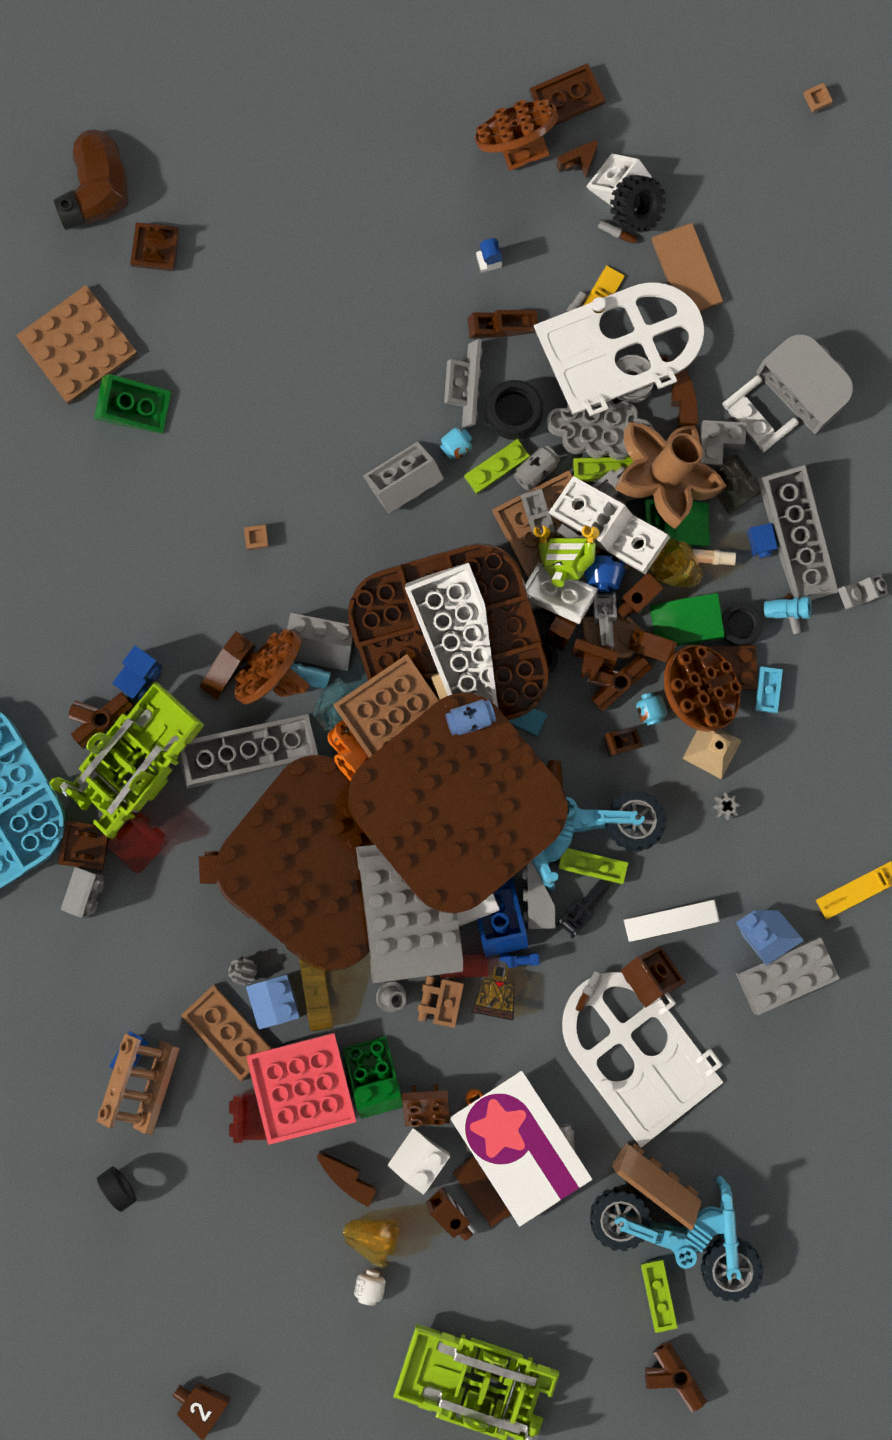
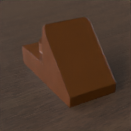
[556,140,598,178]

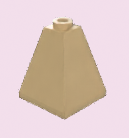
[682,729,742,779]

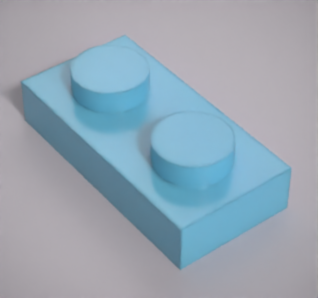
[755,667,783,714]

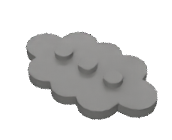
[546,400,654,460]

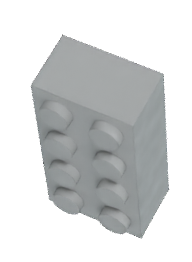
[736,937,840,1015]

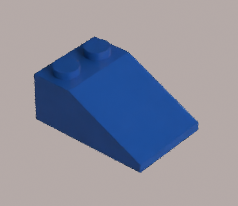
[477,878,528,957]

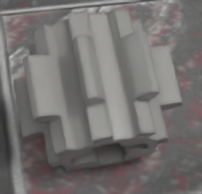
[712,792,741,820]
[228,956,257,986]

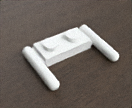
[722,375,799,453]

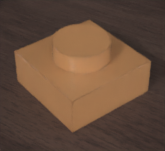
[803,83,833,113]
[244,525,269,550]

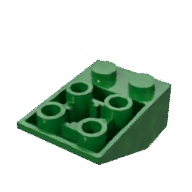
[643,499,710,547]
[343,1036,403,1119]

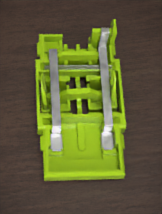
[49,681,204,839]
[393,1323,559,1440]

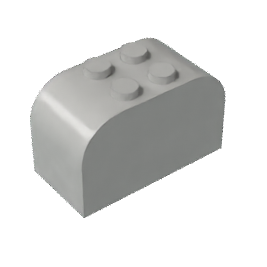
[756,335,853,435]

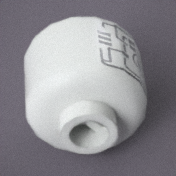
[354,1269,386,1306]

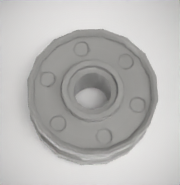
[615,355,654,404]

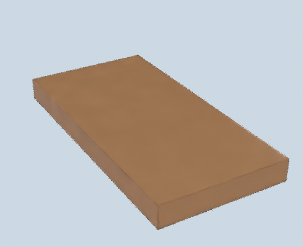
[651,223,723,311]
[181,984,272,1081]

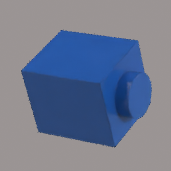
[747,523,777,559]

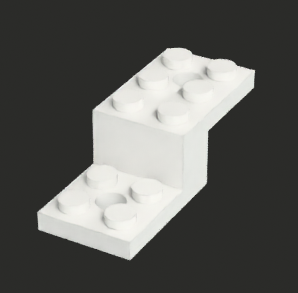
[549,476,670,574]

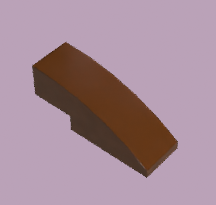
[468,310,538,339]
[671,368,698,428]
[317,1151,377,1208]

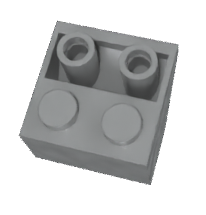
[61,867,105,918]

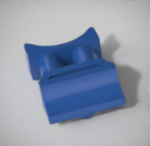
[499,953,540,968]

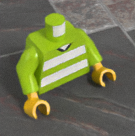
[534,525,600,587]

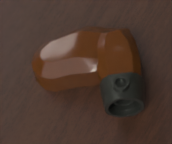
[53,129,128,230]

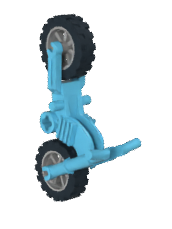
[532,790,666,891]
[590,1176,763,1302]

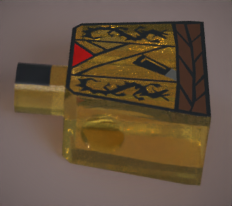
[471,966,514,1021]

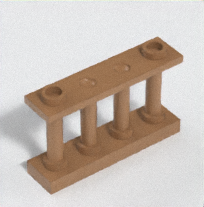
[97,1034,180,1135]

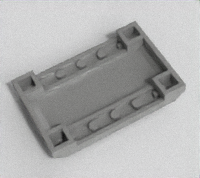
[356,845,463,983]

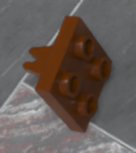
[130,222,180,271]
[572,638,619,681]
[58,820,109,871]
[402,1084,450,1127]

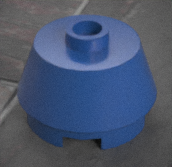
[584,556,627,593]

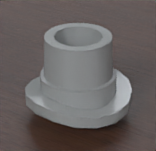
[376,981,406,1012]

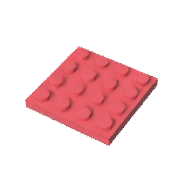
[246,1033,357,1145]

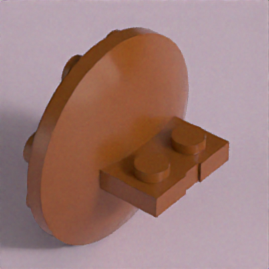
[475,99,558,171]
[235,629,310,704]
[664,645,741,732]

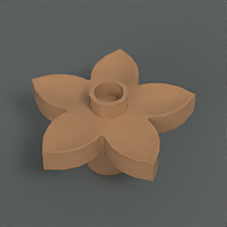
[615,422,727,529]

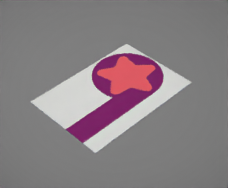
[450,1071,592,1227]

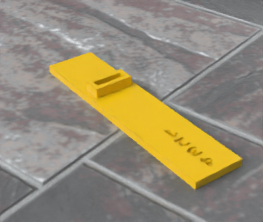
[583,265,625,313]
[816,861,892,920]

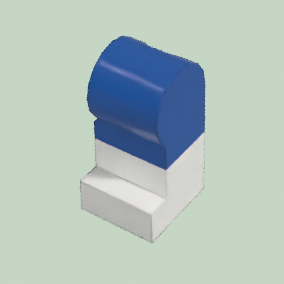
[476,238,502,273]

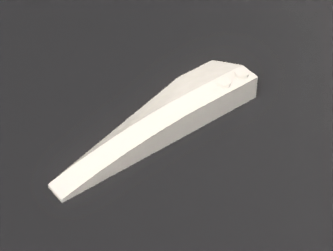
[405,563,498,708]

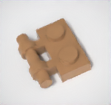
[417,976,464,1028]

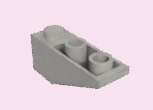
[522,861,555,929]

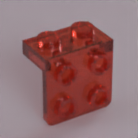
[107,811,168,873]
[229,1094,267,1143]

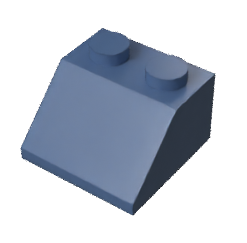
[736,910,803,966]
[246,974,301,1030]

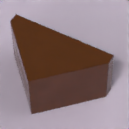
[603,726,643,757]

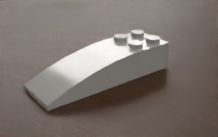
[757,465,838,600]
[179,714,318,789]

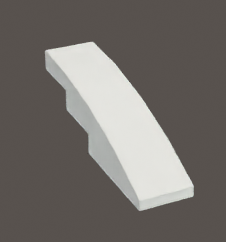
[624,900,720,942]

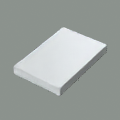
[525,562,598,624]

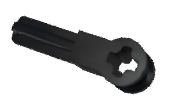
[556,879,610,939]

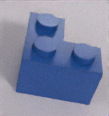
[112,645,163,701]

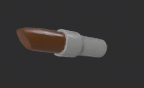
[598,220,637,244]
[566,292,587,312]
[784,593,802,635]
[575,971,602,1011]

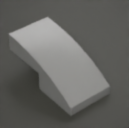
[520,488,555,538]

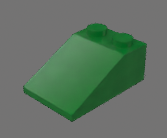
[94,374,171,434]

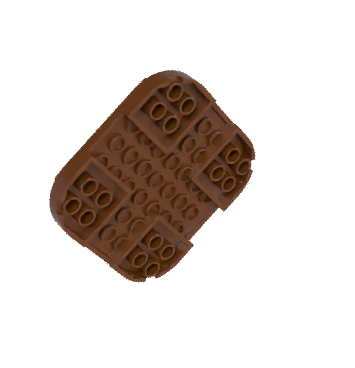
[348,543,549,720]
[348,693,568,913]
[215,755,374,972]

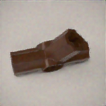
[587,654,652,712]
[68,692,134,749]
[645,1341,708,1412]

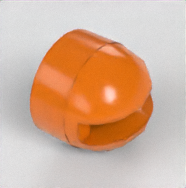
[465,1089,483,1105]

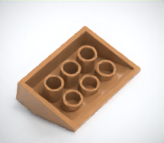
[611,1143,702,1231]

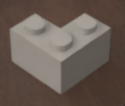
[699,420,746,470]

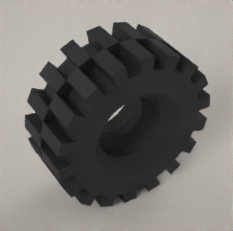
[610,175,666,233]

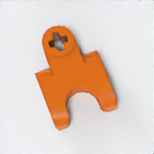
[327,720,369,782]

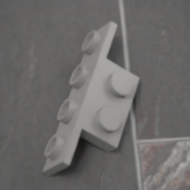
[444,339,483,429]

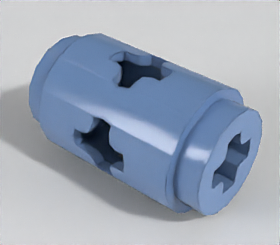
[445,699,496,736]

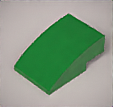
[650,593,725,646]

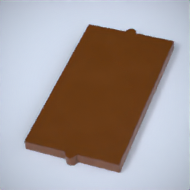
[452,1156,510,1227]

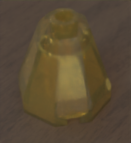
[651,539,703,588]
[343,1218,400,1268]

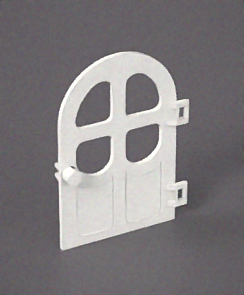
[534,283,704,416]
[562,972,723,1147]

